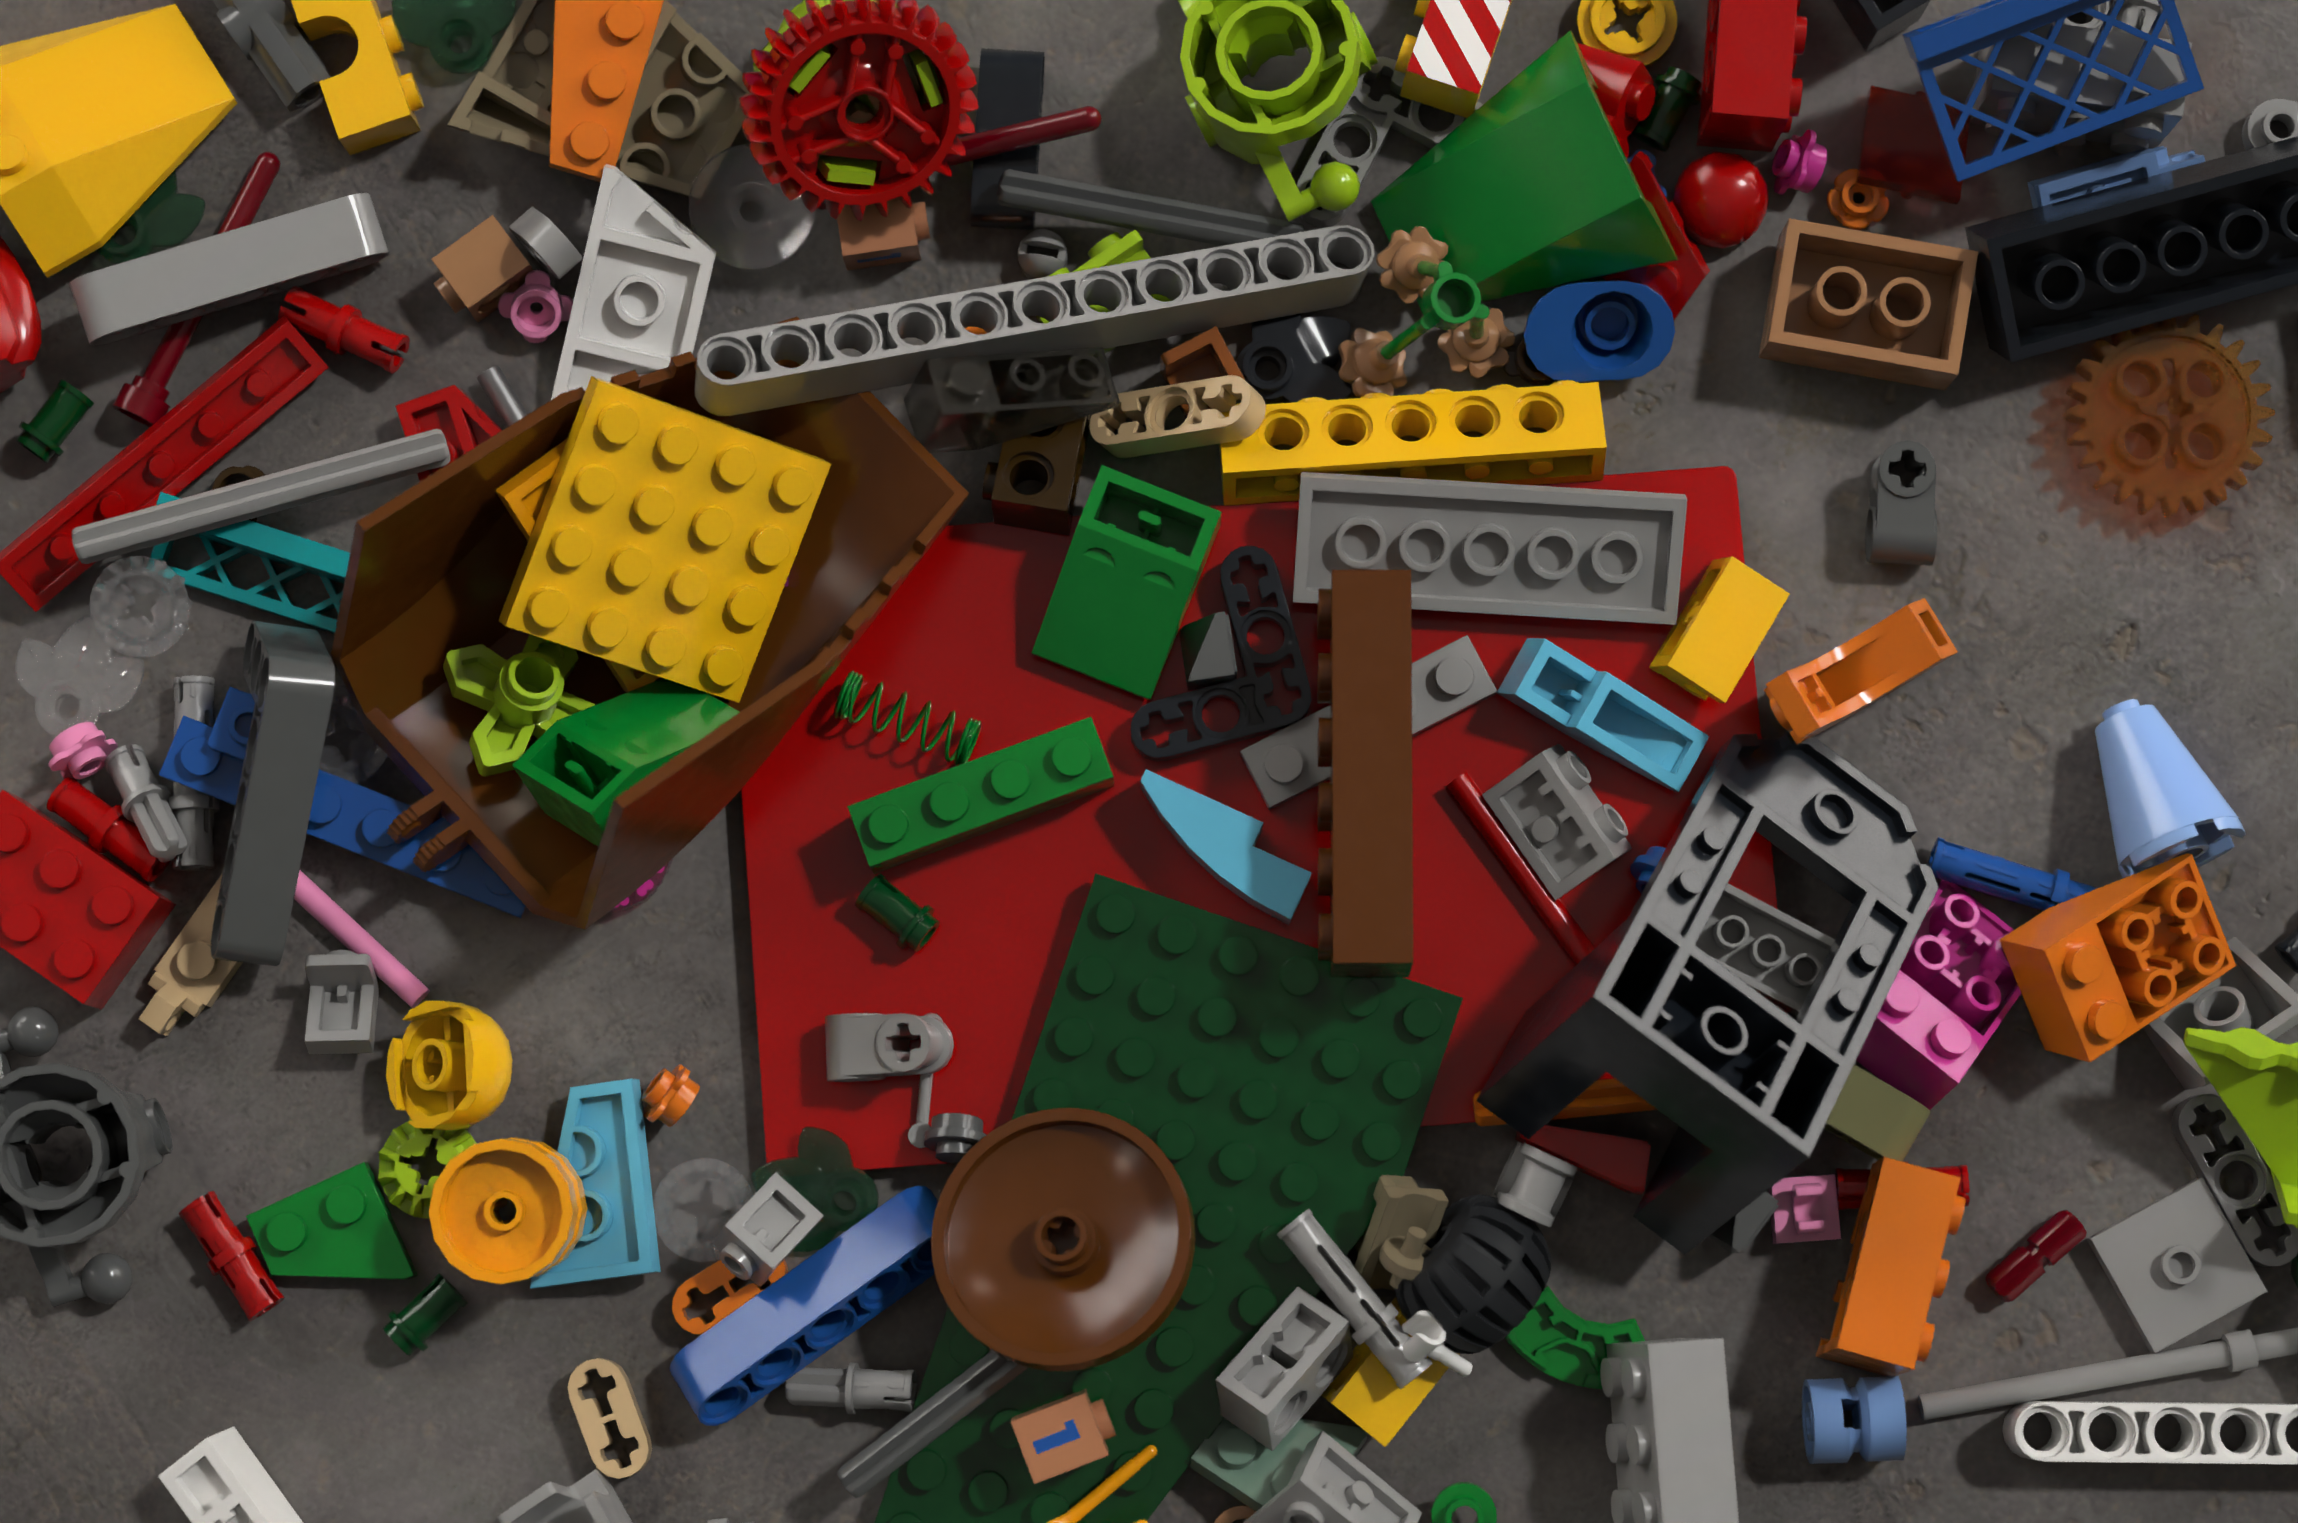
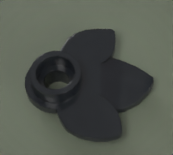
[1236,314,1352,403]

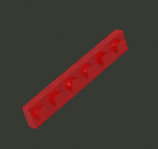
[0,316,329,612]

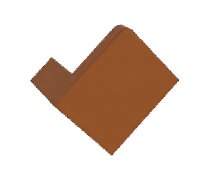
[1160,326,1245,419]

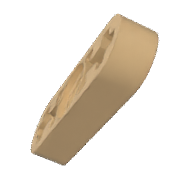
[1089,375,1266,458]

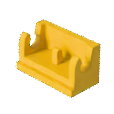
[1649,556,1790,703]
[1321,1297,1460,1447]

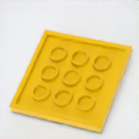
[499,376,831,703]

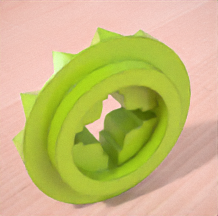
[378,1119,476,1219]

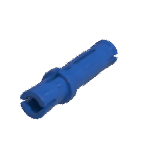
[1928,837,2098,912]

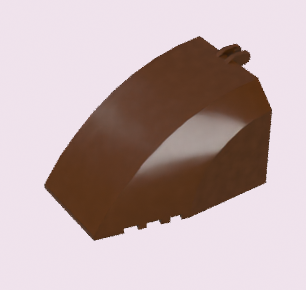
[331,317,969,930]

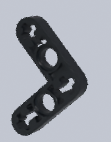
[1130,546,1311,762]

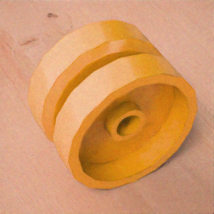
[429,1137,588,1284]

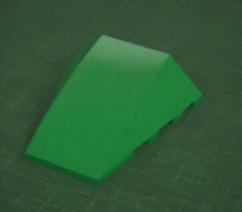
[1371,31,1678,313]

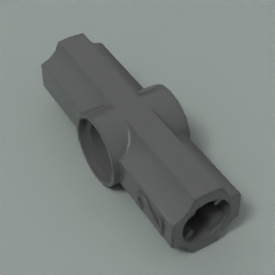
[212,0,330,112]

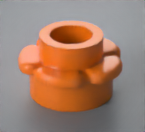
[1827,168,1889,230]

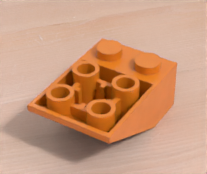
[2000,853,2236,1062]

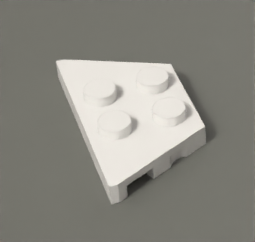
[551,164,717,400]

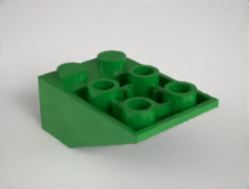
[1031,465,1222,701]
[512,678,739,847]

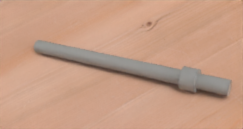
[1918,1327,2298,1420]

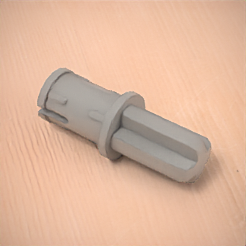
[104,744,187,862]
[785,1362,917,1414]

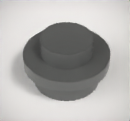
[923,1113,986,1164]

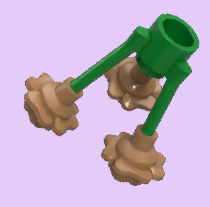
[1338,226,1515,397]

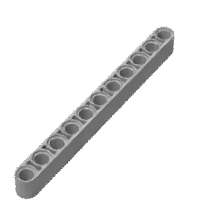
[694,225,1375,416]

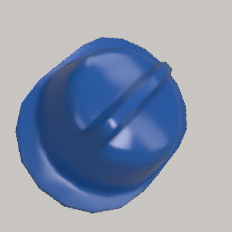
[1523,281,1675,382]

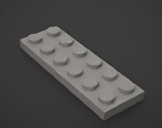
[1293,472,1687,625]

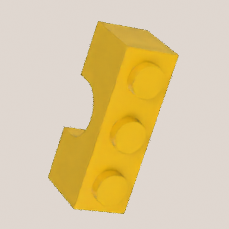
[291,0,424,155]

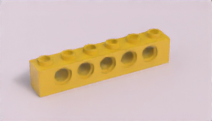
[1219,380,1607,506]

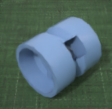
[1802,1376,1907,1464]

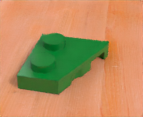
[246,1162,418,1279]

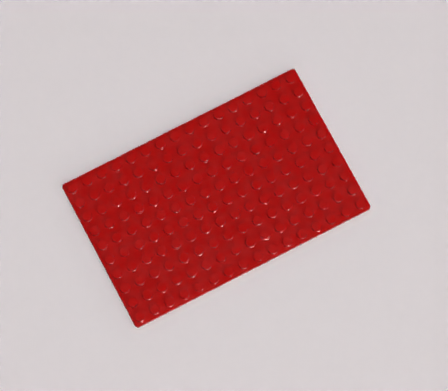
[741,466,1788,1177]

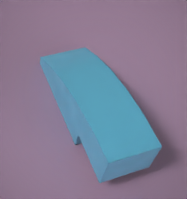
[1497,638,1710,792]
[1140,769,1312,925]

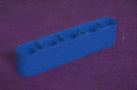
[670,1186,938,1426]

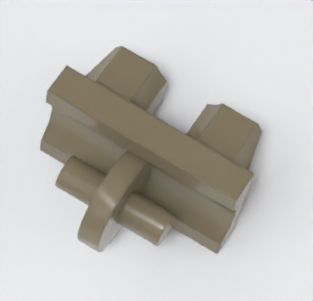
[1354,1175,1449,1290]

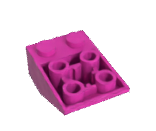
[1856,880,2021,1110]

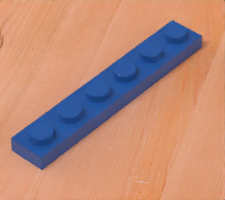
[159,715,526,919]

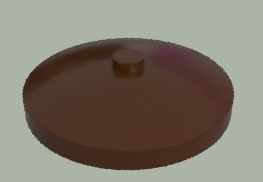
[931,1108,1195,1371]

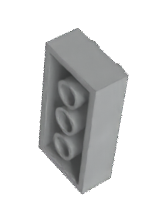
[1695,883,1835,1016]

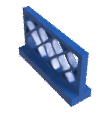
[1903,0,2204,182]

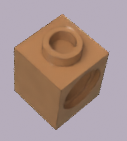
[431,215,533,323]

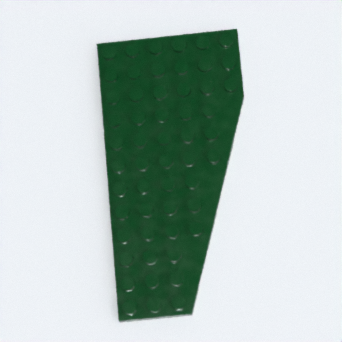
[874,873,1463,1523]

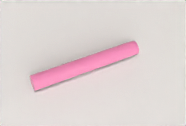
[294,870,430,1008]

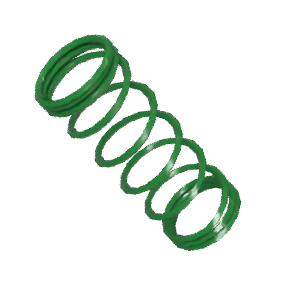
[833,670,982,765]

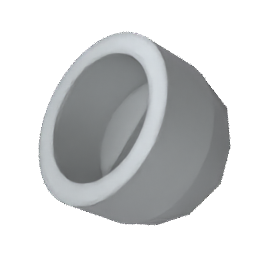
[1017,229,1068,279]

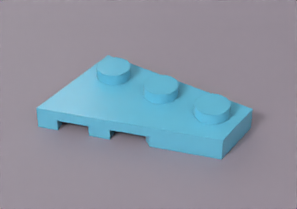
[530,1078,661,1289]

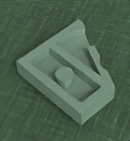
[1189,1418,1368,1511]

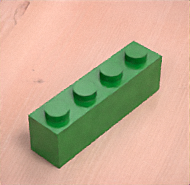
[847,717,1114,874]

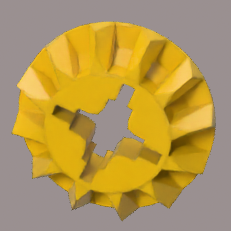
[1576,0,1677,66]

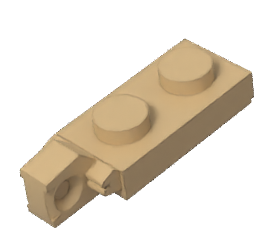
[139,873,243,1036]

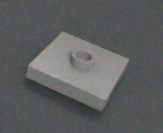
[2086,1177,2268,1353]

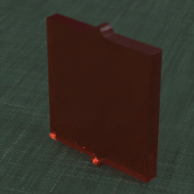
[1856,85,1970,205]

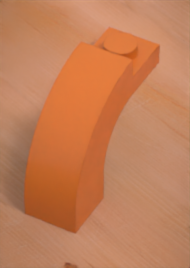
[1764,598,1958,745]

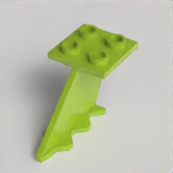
[2183,1027,2298,1229]

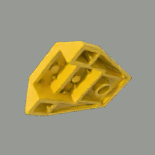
[0,4,237,278]

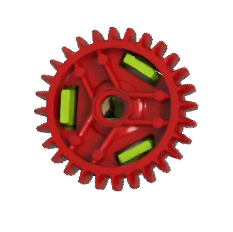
[739,0,979,221]

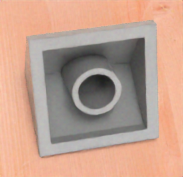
[2143,937,2298,1090]

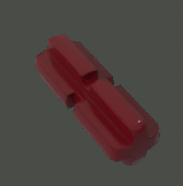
[1985,1210,2087,1302]

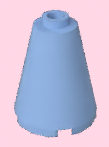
[2095,699,2246,878]

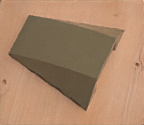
[447,0,751,201]

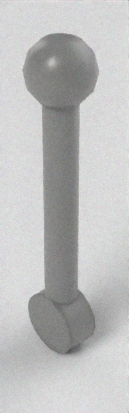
[908,1013,943,1148]

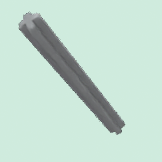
[72,429,450,564]

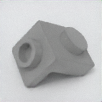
[305,950,379,1054]

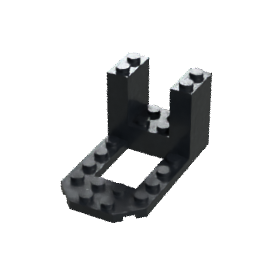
[1476,732,1939,1255]

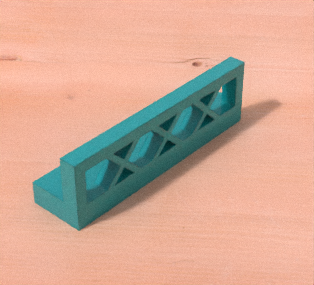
[145,492,350,634]

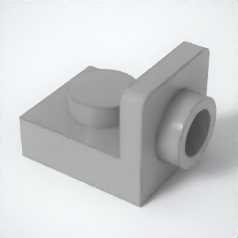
[714,1172,824,1286]

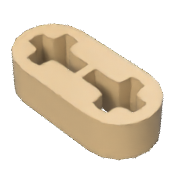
[568,1358,652,1479]

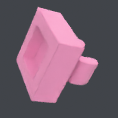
[1768,1174,1841,1244]

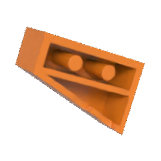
[1815,1157,1965,1376]

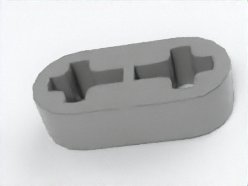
[508,206,583,280]

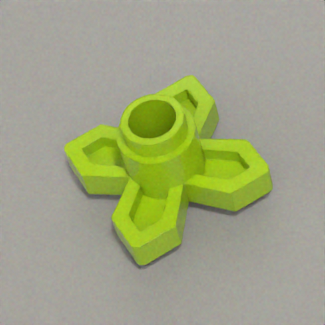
[443,635,595,776]

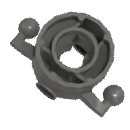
[0,1006,173,1307]

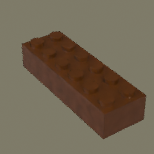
[1317,570,1413,977]

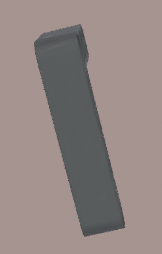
[211,620,335,966]

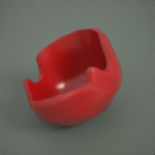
[1673,151,1769,249]

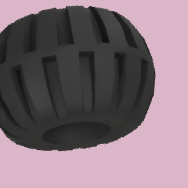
[1394,1195,1551,1354]

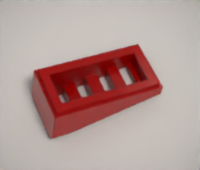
[1515,1125,1651,1195]

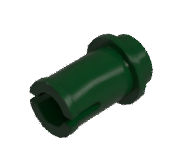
[1632,66,1702,152]
[16,379,94,463]
[855,873,940,952]
[383,1273,468,1356]

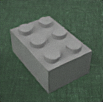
[1969,23,2192,154]
[1600,1338,1739,1523]

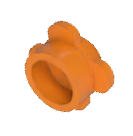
[642,1064,700,1127]

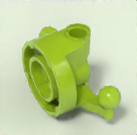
[1178,0,1378,222]

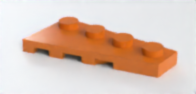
[549,0,664,182]

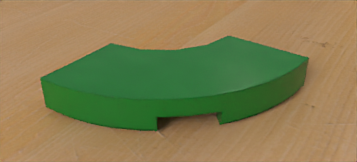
[1504,1286,1645,1389]

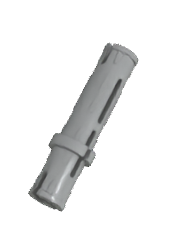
[168,675,220,871]
[1276,1209,1433,1389]

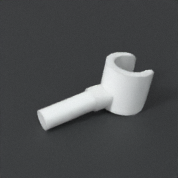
[1402,1310,1473,1377]

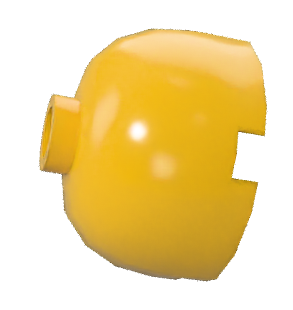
[386,1001,513,1130]

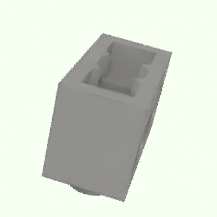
[1216,1286,1353,1451]

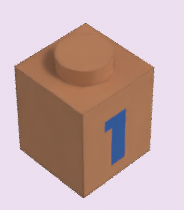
[837,191,930,271]
[1011,1389,1116,1484]

